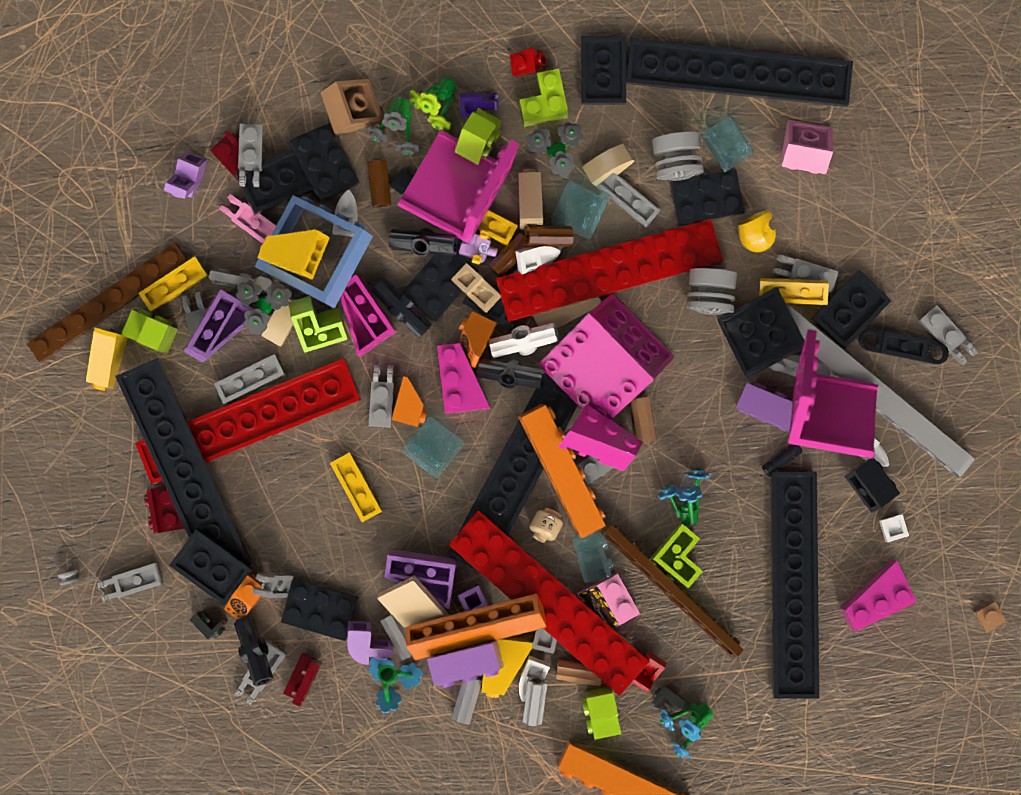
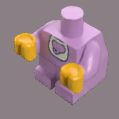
[459,229,498,264]

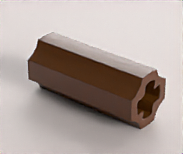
[367,159,392,208]
[525,225,574,246]
[488,233,530,277]

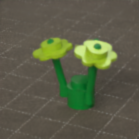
[409,76,457,130]

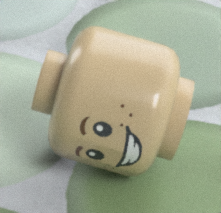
[530,508,563,543]

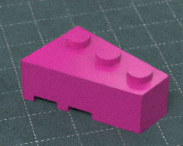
[340,274,398,357]
[437,343,490,414]
[559,404,643,471]
[840,559,917,631]

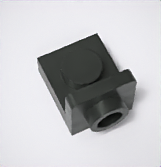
[189,612,227,639]
[651,686,691,711]

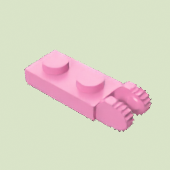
[219,194,276,244]

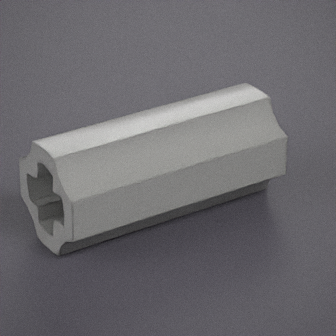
[380,614,412,660]
[522,676,548,727]
[451,677,482,724]

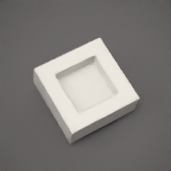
[879,514,909,542]

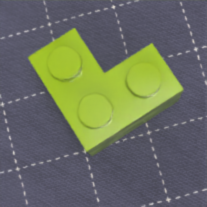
[519,68,568,127]
[455,108,502,165]
[289,296,348,353]
[121,308,178,354]
[651,523,703,588]
[581,686,621,739]

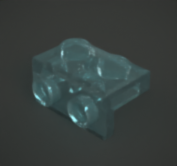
[700,116,754,172]
[572,532,614,583]

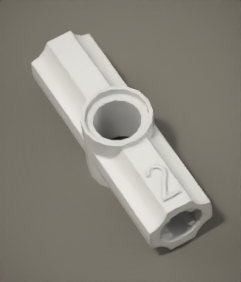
[489,323,559,358]

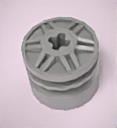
[652,132,704,181]
[687,268,737,315]

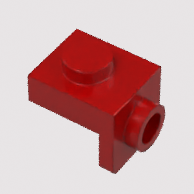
[510,48,547,77]
[632,651,667,692]

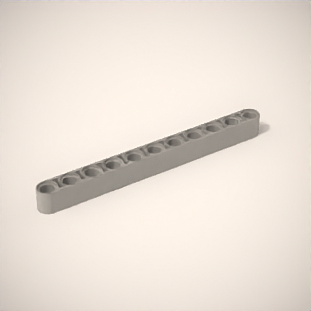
[787,305,974,478]

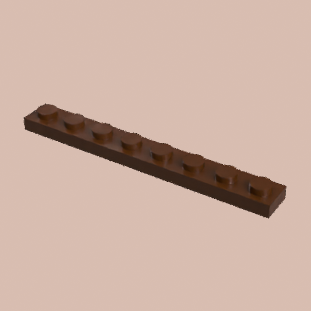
[27,242,188,363]
[601,524,744,658]

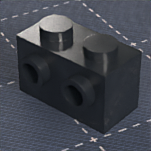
[844,457,900,513]

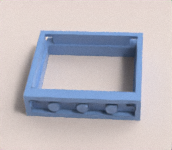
[255,195,373,308]

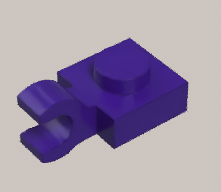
[459,92,499,118]

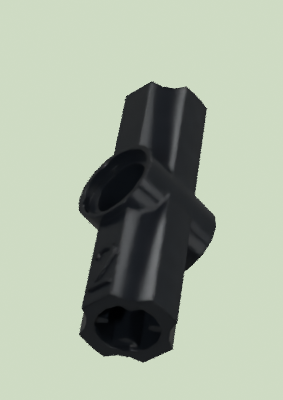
[388,228,459,257]
[371,278,432,338]
[475,358,546,389]
[234,615,274,686]

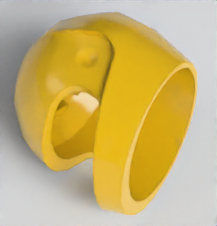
[738,210,776,252]

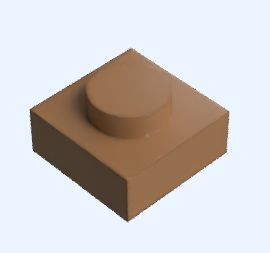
[974,601,1007,632]

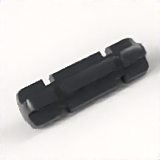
[762,444,803,477]

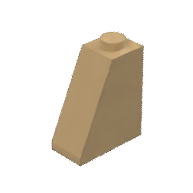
[518,169,543,230]

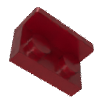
[210,130,240,181]
[144,486,185,534]
[283,653,322,707]

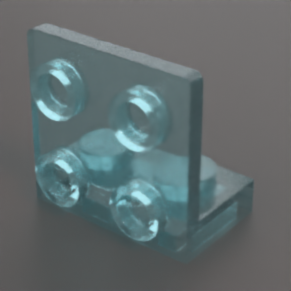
[551,182,610,240]
[401,417,465,479]

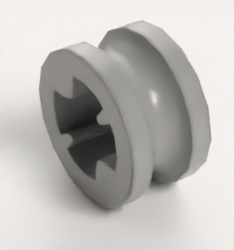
[57,569,80,586]

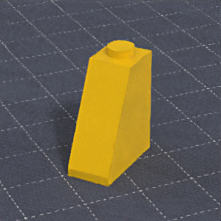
[258,230,330,280]
[86,328,128,391]
[482,637,533,698]

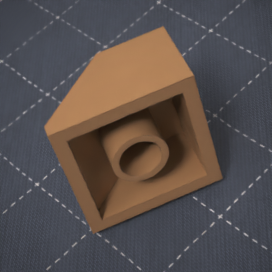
[320,79,383,134]

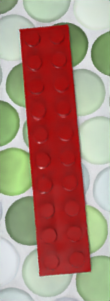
[496,219,724,322]
[135,358,361,485]
[449,510,650,696]

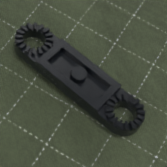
[859,329,949,365]

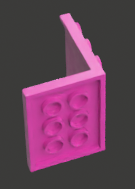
[398,130,519,244]
[538,293,675,420]
[788,329,878,458]

